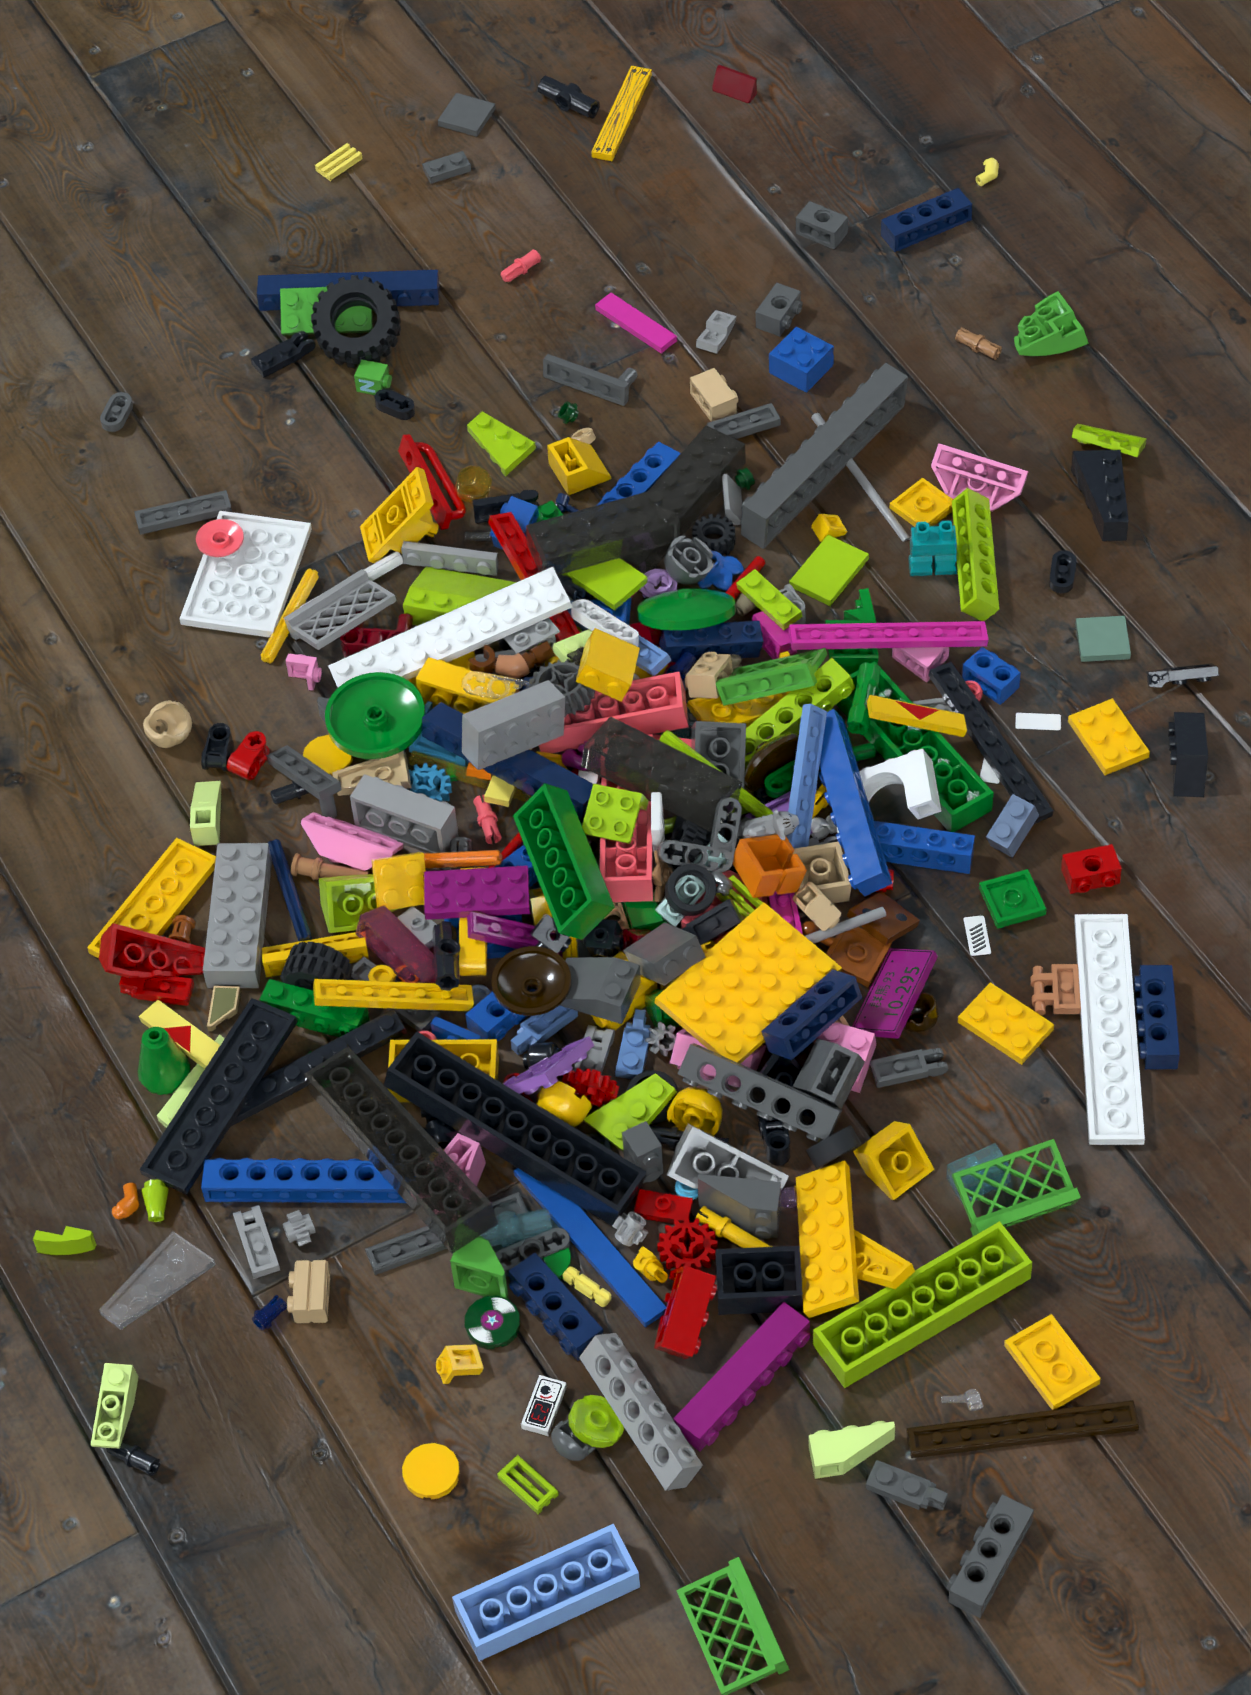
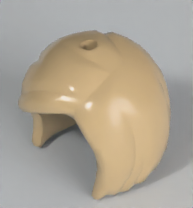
[143,700,192,748]

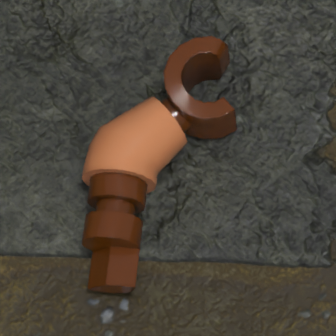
[468,641,555,679]

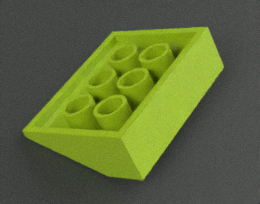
[403,566,517,626]

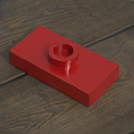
[634,1189,693,1224]

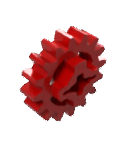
[561,1068,619,1107]
[657,1217,718,1271]

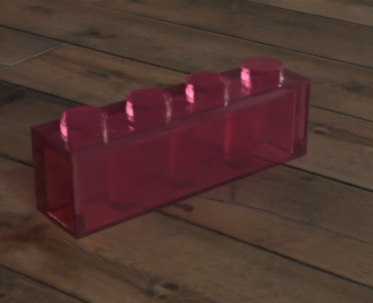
[355,906,436,984]

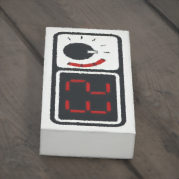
[521,1375,567,1436]

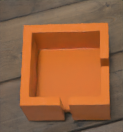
[733,835,807,898]

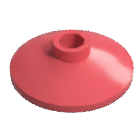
[196,519,244,557]

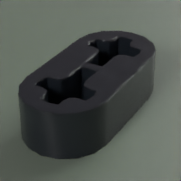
[375,389,415,420]

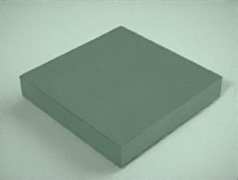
[1075,616,1131,662]

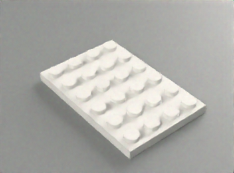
[180,511,312,637]

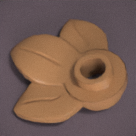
[652,850,673,902]

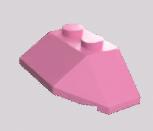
[931,444,1029,512]
[301,812,404,871]

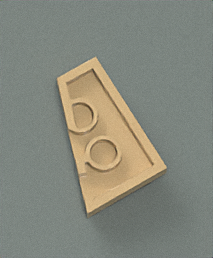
[332,750,412,796]

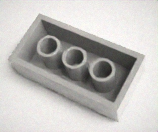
[462,680,565,770]
[350,774,459,853]

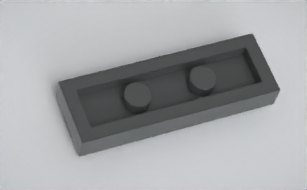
[707,403,781,445]

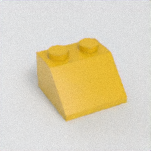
[853,1121,935,1200]

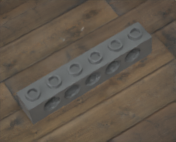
[678,1043,842,1143]

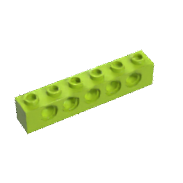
[952,488,999,621]
[745,658,855,771]

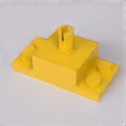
[360,467,438,563]

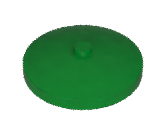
[637,589,736,630]
[325,672,426,759]

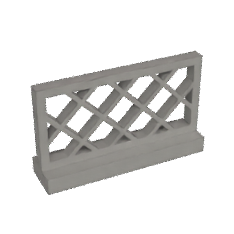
[284,569,397,650]

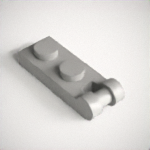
[573,1025,615,1075]
[233,1205,280,1279]

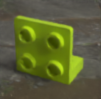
[582,784,649,844]

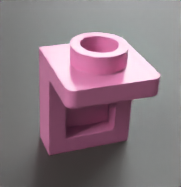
[286,654,322,690]

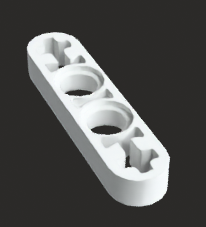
[571,599,639,647]

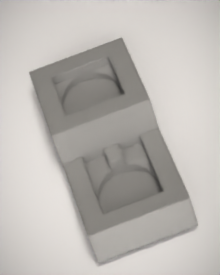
[696,310,736,354]

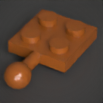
[801,921,892,987]

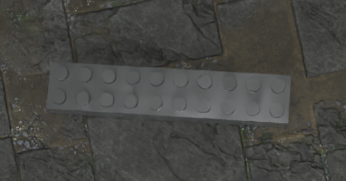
[740,363,908,549]

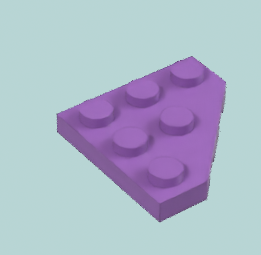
[502,1036,594,1095]

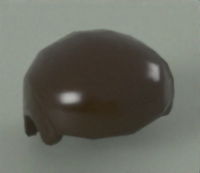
[904,993,939,1032]

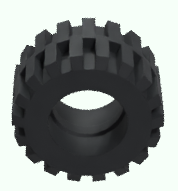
[281,941,353,991]

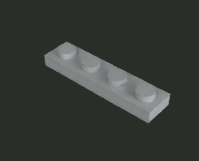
[401,541,499,576]

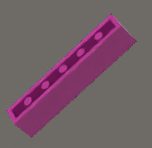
[673,1302,811,1451]

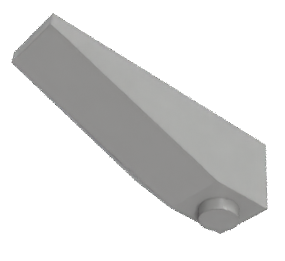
[667,1123,789,1191]

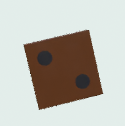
[847,891,920,945]

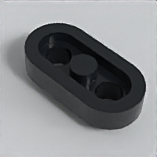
[1049,550,1077,594]

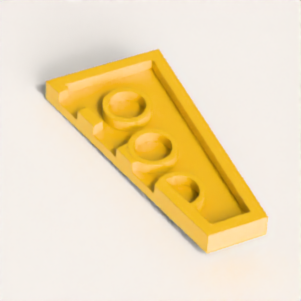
[854,1229,915,1289]

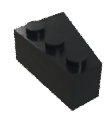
[1168,712,1208,797]

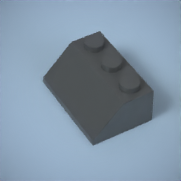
[690,721,746,801]

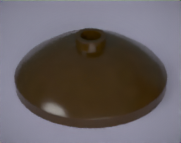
[744,733,799,791]
[491,946,571,1016]

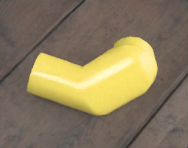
[976,158,999,186]

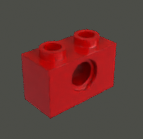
[1061,844,1122,894]

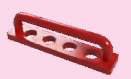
[398,434,466,530]

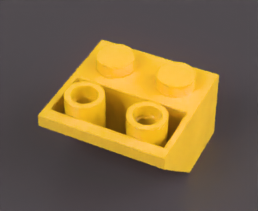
[547,437,611,495]

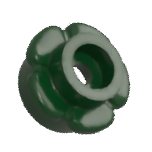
[558,401,579,424]
[734,468,755,490]

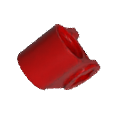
[227,731,270,781]

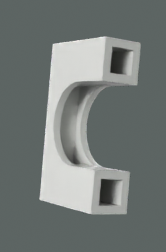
[837,749,941,833]

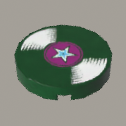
[465,1296,520,1349]

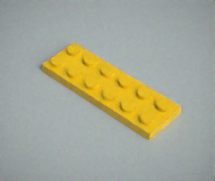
[87,837,216,958]
[796,1160,859,1318]

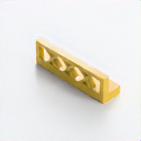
[262,931,369,977]

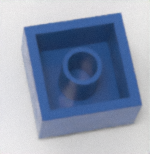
[769,327,834,393]

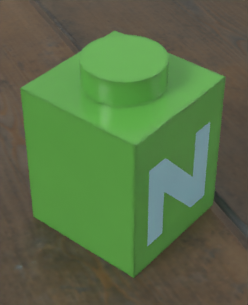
[354,360,392,395]

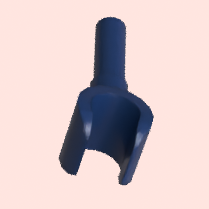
[555,493,585,519]

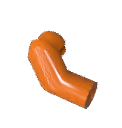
[112,1183,139,1220]

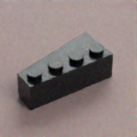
[1071,450,1129,541]

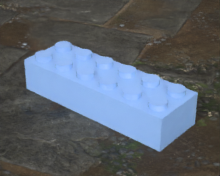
[452,1524,640,1661]

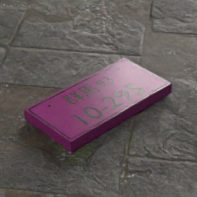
[852,948,938,1038]

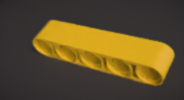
[459,867,487,976]

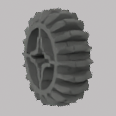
[528,659,596,718]

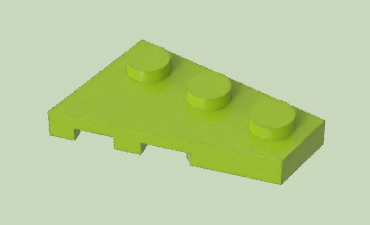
[1072,424,1147,457]

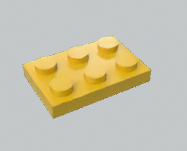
[1068,698,1150,775]
[958,982,1054,1065]
[1004,1314,1101,1410]

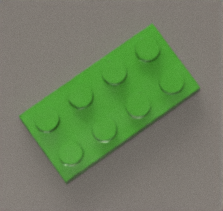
[280,287,373,335]

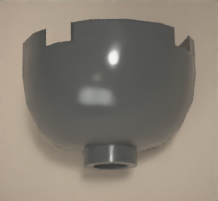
[664,536,714,585]

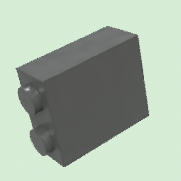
[623,923,706,986]

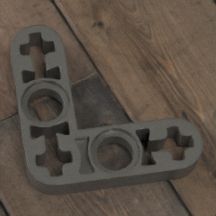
[657,798,742,872]

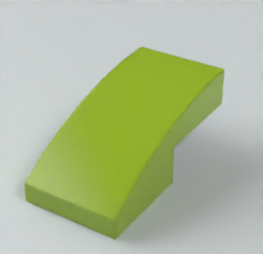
[33,1226,96,1255]

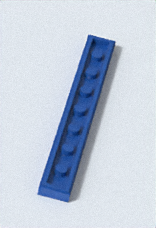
[514,1168,666,1328]

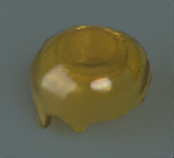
[455,465,492,503]

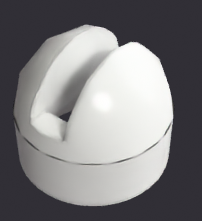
[811,817,831,840]

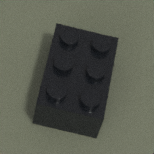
[716,1246,803,1315]

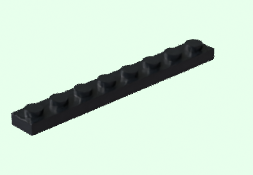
[928,662,1054,824]
[231,1009,407,1126]

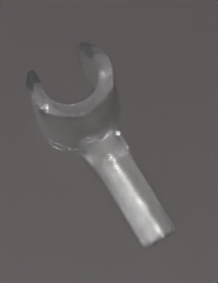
[941,1389,983,1411]

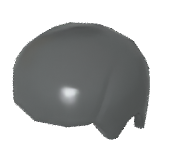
[551,1419,595,1461]

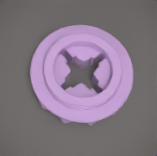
[639,569,677,598]

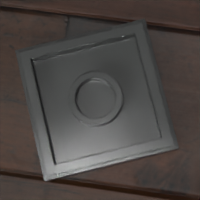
[438,93,496,137]

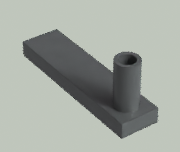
[543,354,638,406]
[266,745,342,819]

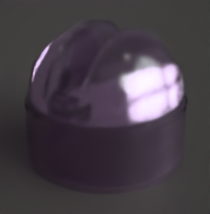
[781,1186,797,1209]

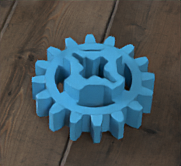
[407,763,452,802]

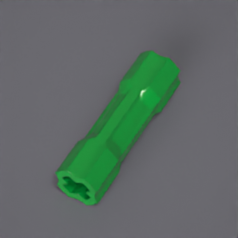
[847,662,881,735]

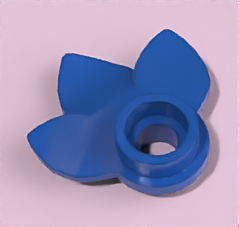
[698,551,744,591]

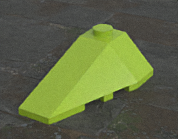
[319,874,402,933]

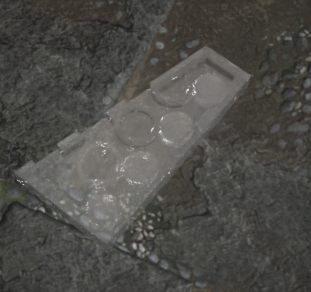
[99,1231,215,1330]

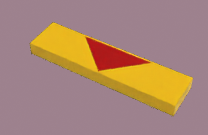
[867,695,967,737]

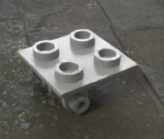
[504,618,560,654]

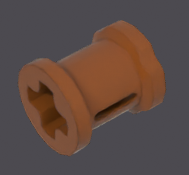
[168,915,196,944]

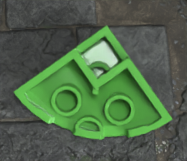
[1014,291,1089,356]

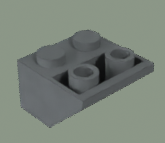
[793,1039,865,1109]

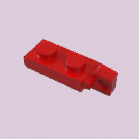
[119,976,194,1006]

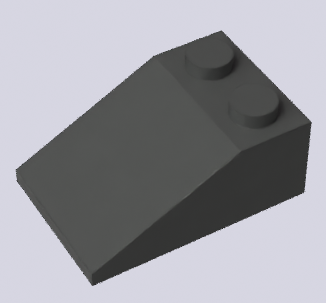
[559,957,641,1024]
[698,1174,781,1239]

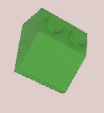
[450,1233,509,1299]

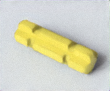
[563,1266,612,1307]

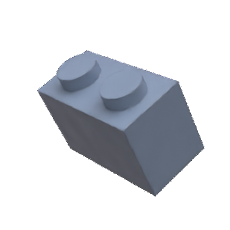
[986,794,1039,858]

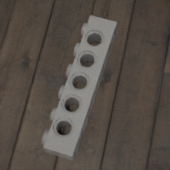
[579,1333,703,1491]

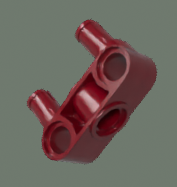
[340,611,413,657]

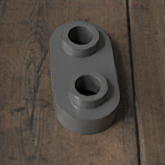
[100,392,133,432]

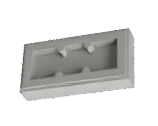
[393,906,437,951]

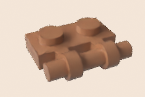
[1030,964,1081,1016]

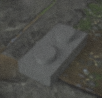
[422,151,471,184]

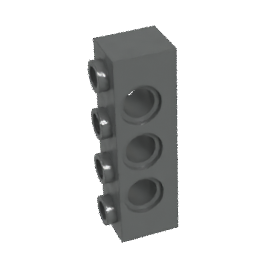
[946,1494,1034,1618]

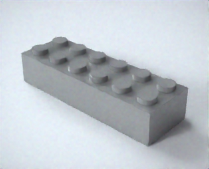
[203,843,272,988]

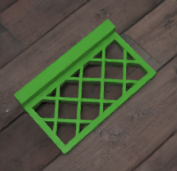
[715,648,828,706]
[952,1139,1081,1236]
[676,1557,790,1695]

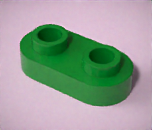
[765,760,795,799]

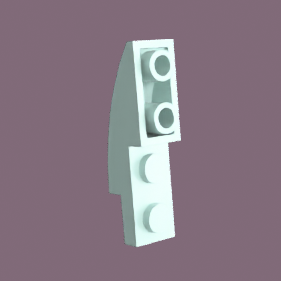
[655,833,736,927]

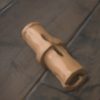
[955,327,1002,360]

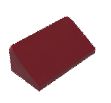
[712,65,757,103]

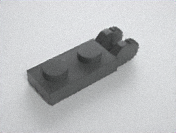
[870,1048,949,1088]

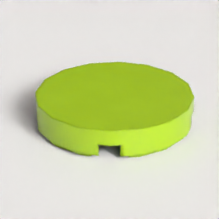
[568,1395,624,1448]

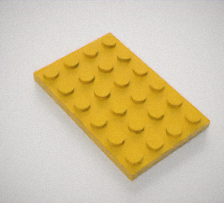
[655,902,842,1064]

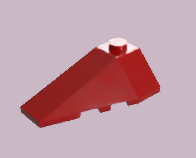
[99,923,205,978]

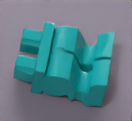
[908,521,957,576]

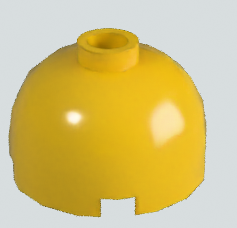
[536,1081,592,1127]
[667,1087,723,1136]

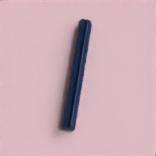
[268,839,312,942]

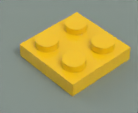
[371,852,426,911]

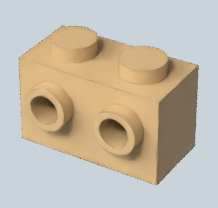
[685,652,733,698]

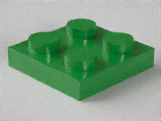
[979,869,1047,929]

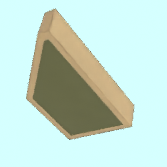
[207,986,241,1031]

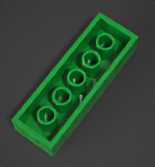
[513,783,615,940]

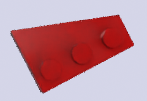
[654,1265,717,1359]

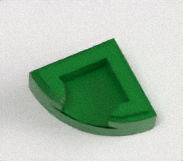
[543,1248,571,1281]

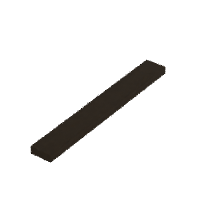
[906,1400,1139,1458]

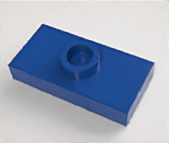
[430,1017,481,1040]

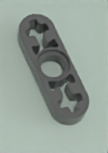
[496,1228,570,1277]

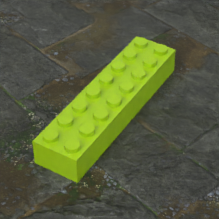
[813,1221,1032,1388]

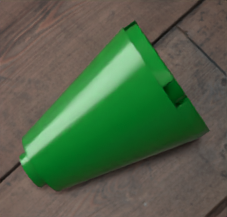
[137,1027,191,1095]

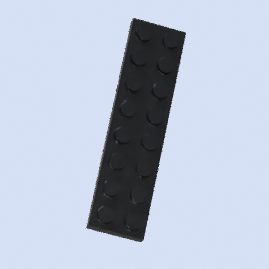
[139,998,298,1195]

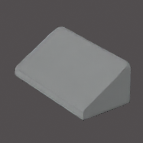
[722,474,743,525]

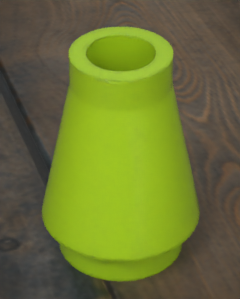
[141,1179,169,1222]

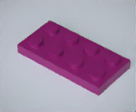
[424,866,530,920]

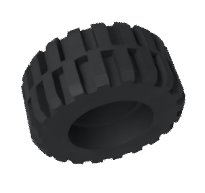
[311,275,401,368]

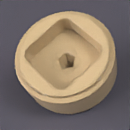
[571,428,596,444]

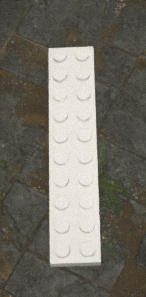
[328,567,572,687]
[1074,914,1145,1145]

